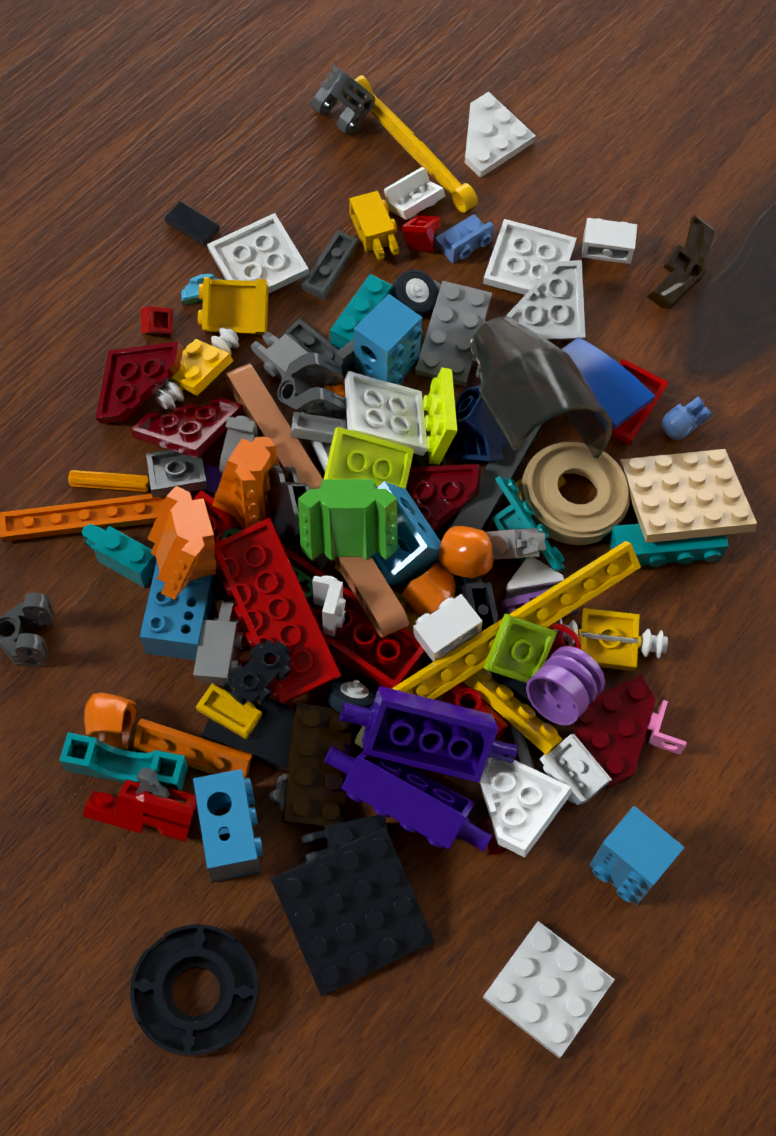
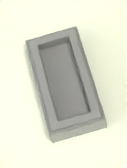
[290,412,347,444]

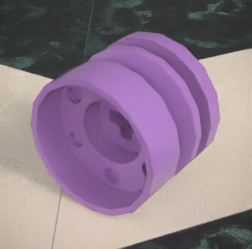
[526,646,605,725]

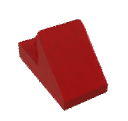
[402,215,441,252]

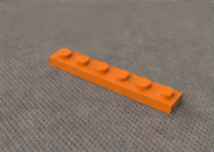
[0,494,166,542]

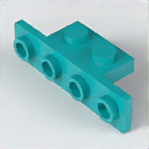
[492,476,565,572]

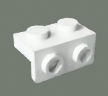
[384,167,445,220]
[312,575,346,637]
[540,734,612,805]

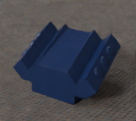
[445,380,533,461]

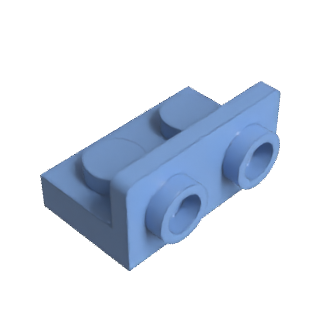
[435,214,494,263]

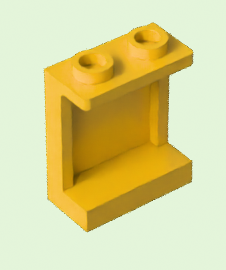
[198,277,269,335]

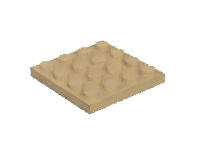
[620,449,757,543]

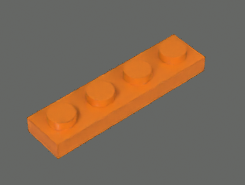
[133,718,252,779]

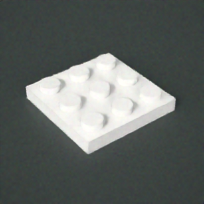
[207,213,309,294]
[483,219,577,295]
[344,371,428,456]
[483,921,615,1058]

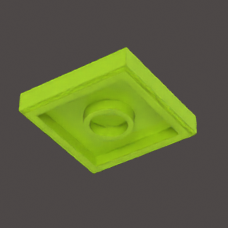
[483,613,557,683]

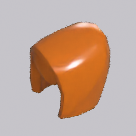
[439,526,494,578]
[402,562,456,617]
[84,692,137,750]

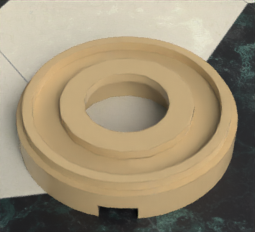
[520,442,630,545]

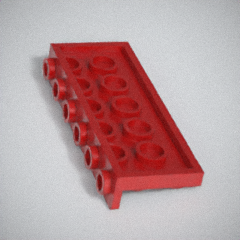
[215,518,342,705]

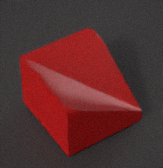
[141,306,173,334]

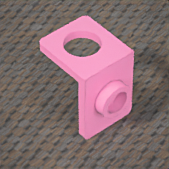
[647,700,687,754]

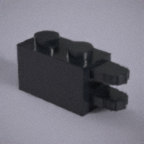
[455,576,498,641]

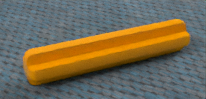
[68,470,150,492]

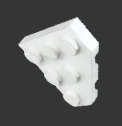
[465,92,536,178]
[506,260,585,342]
[480,757,571,858]

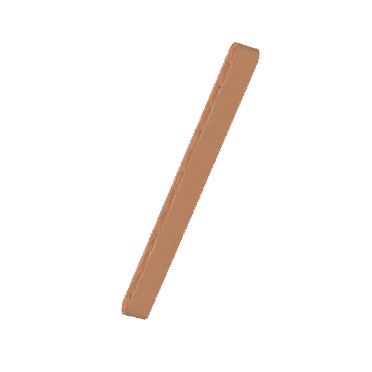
[225,363,409,638]

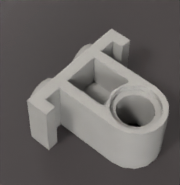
[220,416,259,473]

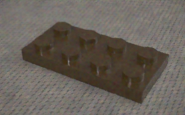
[282,703,353,828]

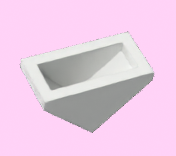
[505,557,564,599]

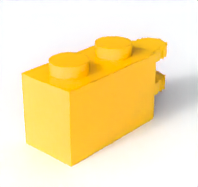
[349,191,399,260]

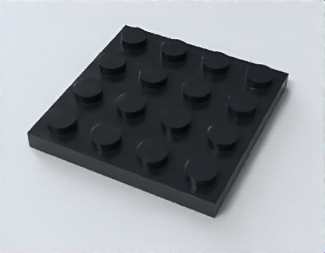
[270,826,434,996]

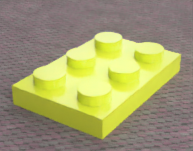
[423,367,457,465]
[324,427,414,489]

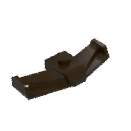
[647,215,715,308]

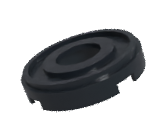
[130,924,259,1057]

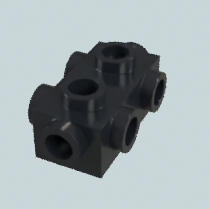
[229,640,293,708]

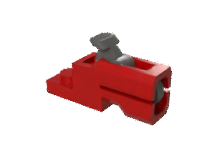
[83,768,197,843]

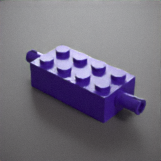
[340,686,517,782]
[324,745,492,852]

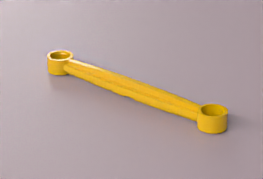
[354,75,478,213]

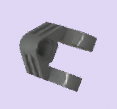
[311,65,375,136]
[278,353,347,419]
[0,593,55,667]

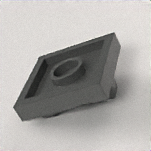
[146,450,207,498]

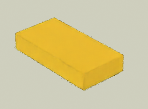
[196,683,262,739]

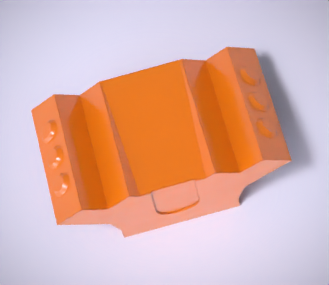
[212,437,277,529]
[148,486,216,600]

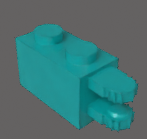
[82,524,157,588]

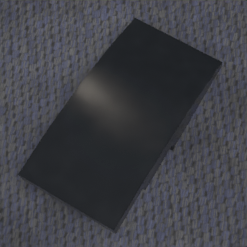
[201,683,294,772]

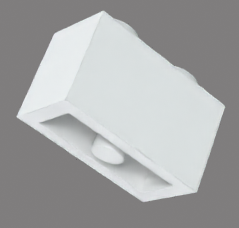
[581,218,637,264]
[414,594,482,662]

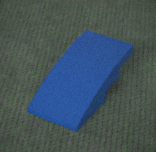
[540,337,655,430]

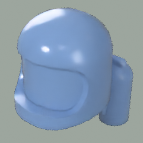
[662,396,713,440]

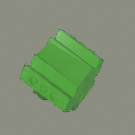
[298,479,398,561]

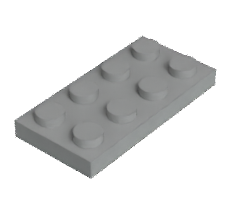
[415,281,492,387]

